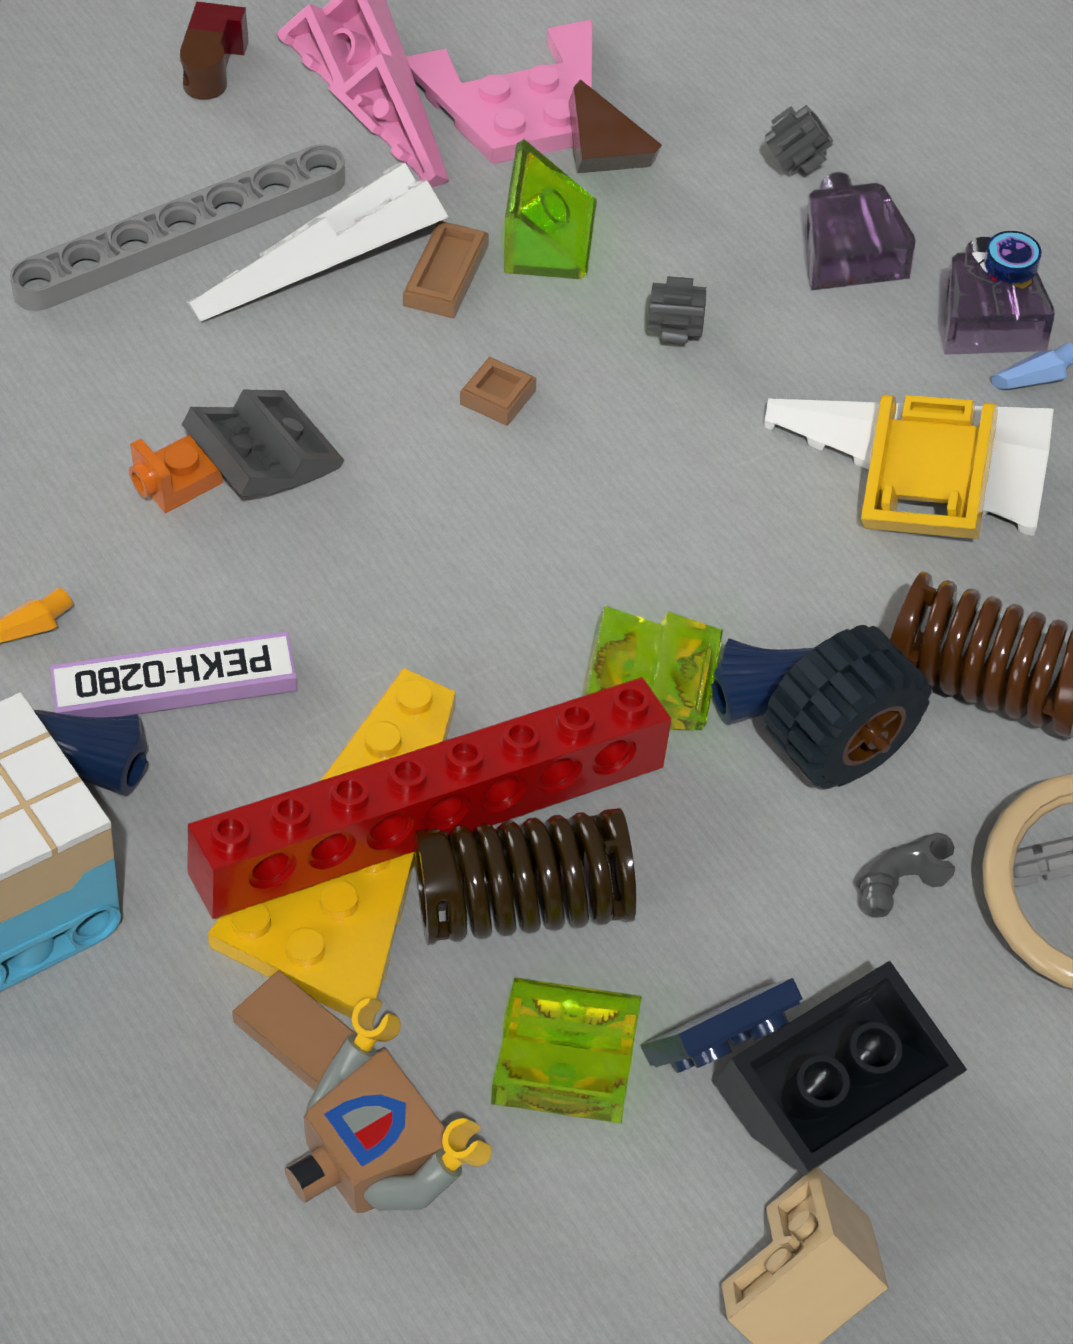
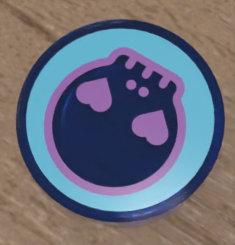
[984,231,1042,283]

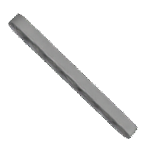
[10,144,345,311]

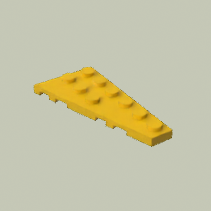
[207,668,456,1025]

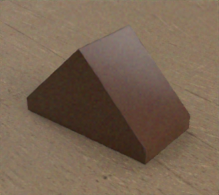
[569,79,662,173]

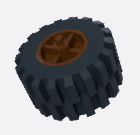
[764,625,932,789]

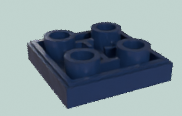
[641,978,803,1073]

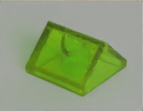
[504,139,597,279]

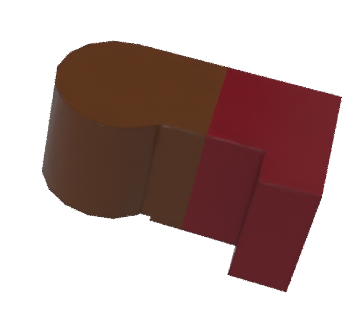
[180,1,249,99]

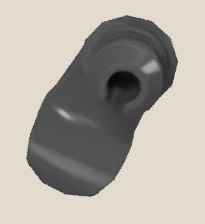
[856,832,955,918]

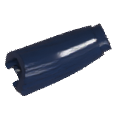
[709,638,813,724]
[33,710,149,796]

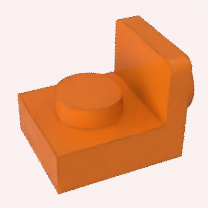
[129,434,223,514]

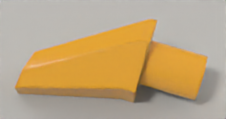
[0,587,73,643]

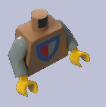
[285,998,492,1213]

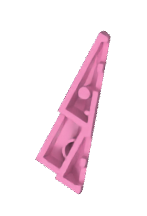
[277,0,449,187]

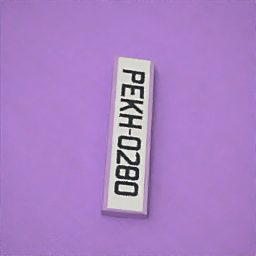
[50,631,298,717]

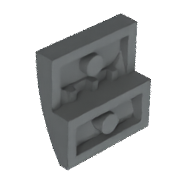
[182,389,344,496]

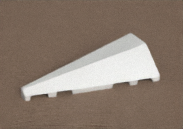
[187,163,449,322]
[764,398,1054,536]

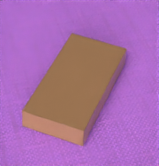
[403,221,489,318]
[232,970,357,1091]

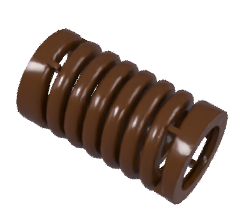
[890,571,1073,739]

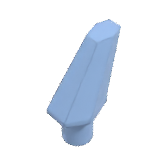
[991,342,1073,389]

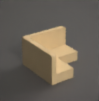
[721,1167,889,1344]

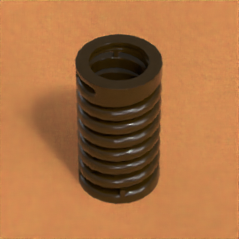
[414,808,636,945]

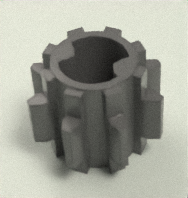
[764,105,833,175]
[648,276,707,343]

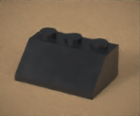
[715,960,967,1175]

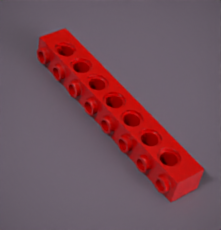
[187,677,672,919]

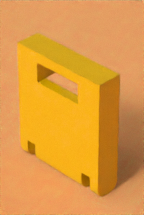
[861,394,998,539]

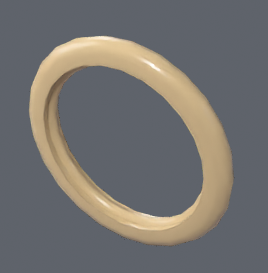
[982,773,1073,989]

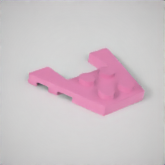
[406,20,592,164]

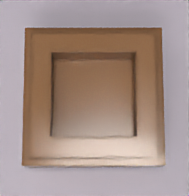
[460,357,536,426]

